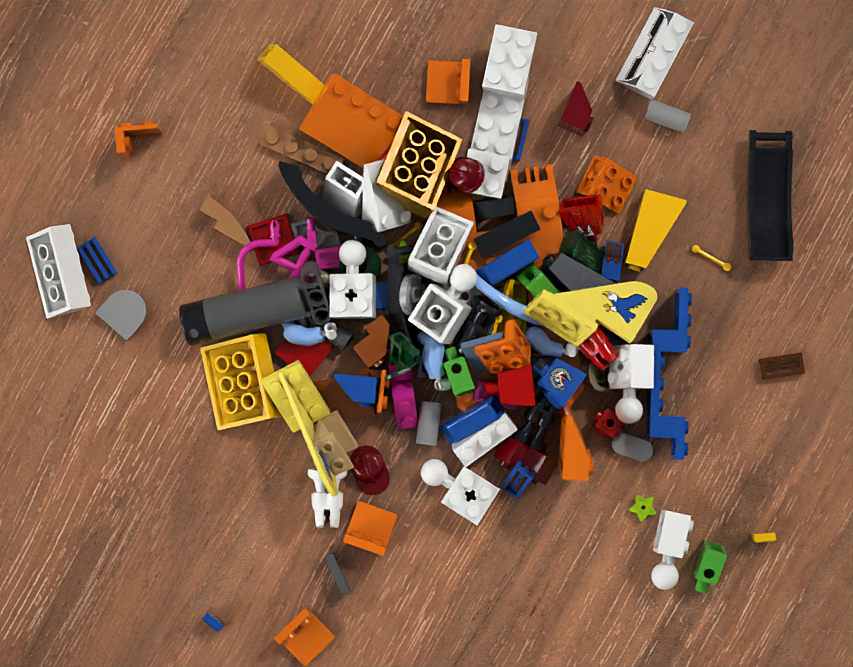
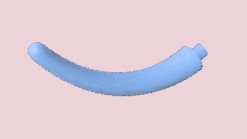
[475,275,545,327]

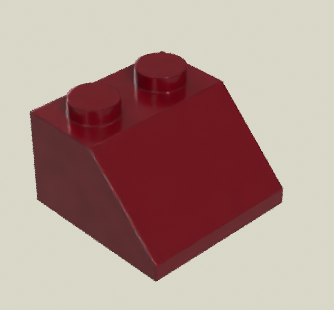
[558,81,594,136]

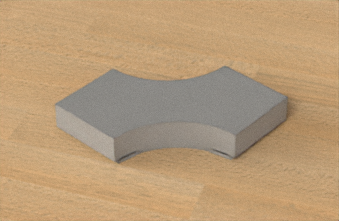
[291,219,341,248]

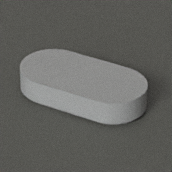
[611,433,653,461]

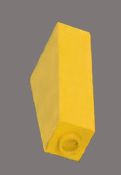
[257,44,324,105]
[624,189,687,272]

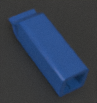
[475,239,540,292]
[439,395,505,444]

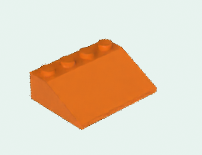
[299,74,403,169]
[558,402,594,481]

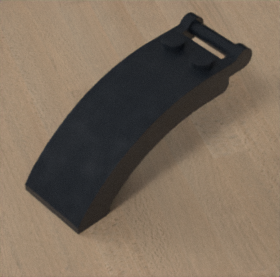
[747,130,794,261]
[278,161,387,250]
[387,242,447,378]

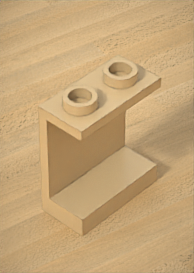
[314,410,358,476]

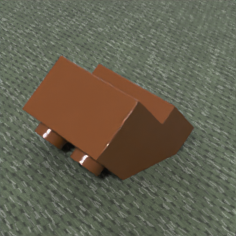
[353,315,390,370]

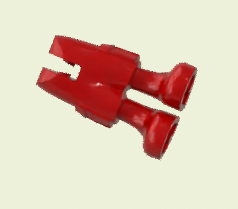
[577,327,618,371]

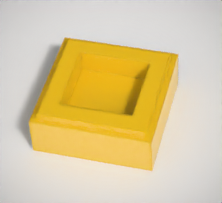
[751,532,776,543]

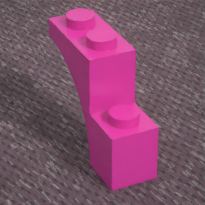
[387,349,418,430]

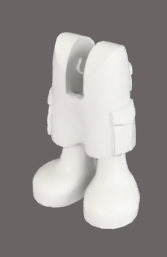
[308,468,347,528]

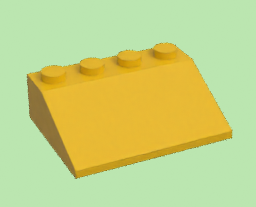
[200,333,282,430]

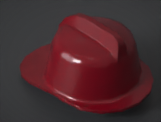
[448,157,485,193]
[350,445,390,495]

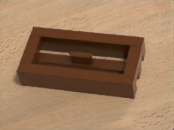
[759,352,805,380]

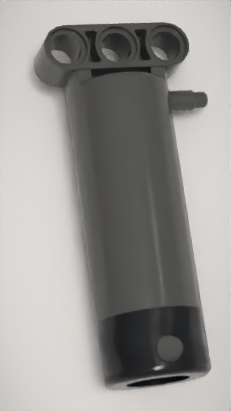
[179,262,331,346]

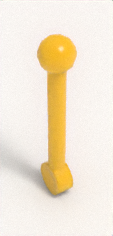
[387,221,423,248]
[464,242,477,265]
[692,245,731,271]

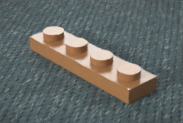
[259,124,345,175]

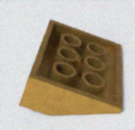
[375,111,462,219]

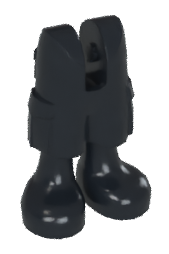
[453,294,503,358]
[511,393,560,452]

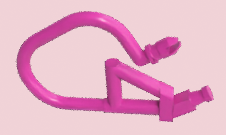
[237,218,317,290]

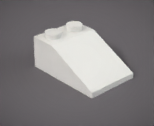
[362,159,411,233]
[408,206,474,286]

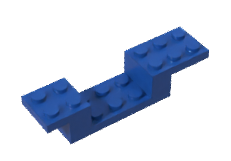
[646,287,692,460]

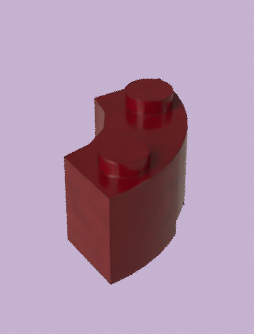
[494,436,558,485]

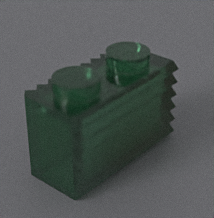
[559,230,604,273]

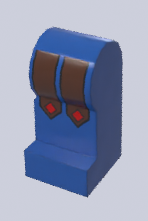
[600,241,624,282]

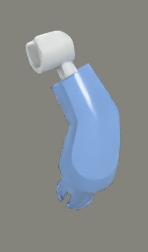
[281,321,337,346]
[525,326,579,357]
[416,331,451,391]

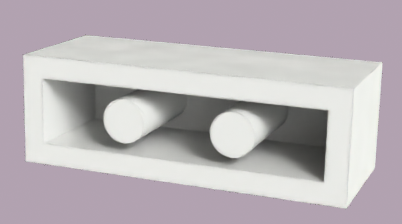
[452,409,518,467]

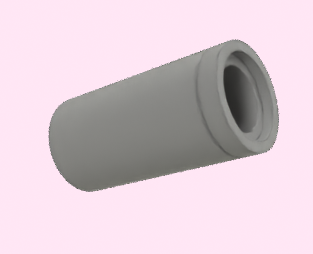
[644,99,691,133]
[416,401,442,446]

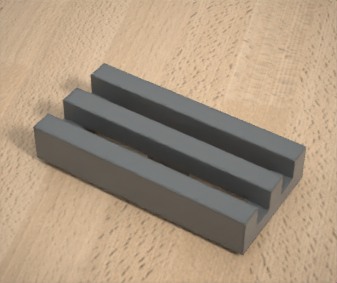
[325,552,351,595]

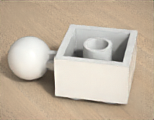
[330,240,376,319]
[408,264,477,344]
[608,344,654,424]
[421,459,500,525]
[651,509,694,590]

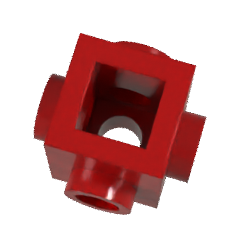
[593,408,625,439]

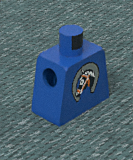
[532,358,586,409]

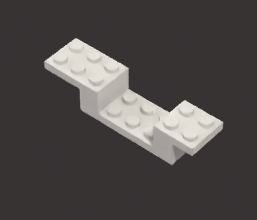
[467,24,538,199]

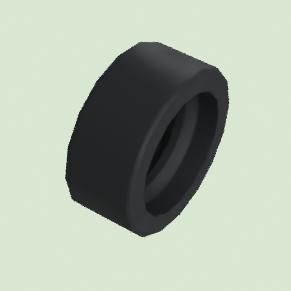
[475,196,517,219]

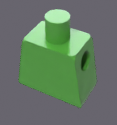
[516,263,559,298]
[443,346,475,398]
[694,540,727,593]

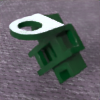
[384,332,420,380]

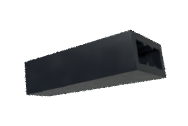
[539,253,616,293]

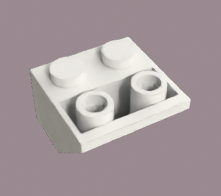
[322,161,363,218]

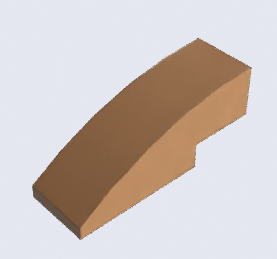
[199,195,252,251]

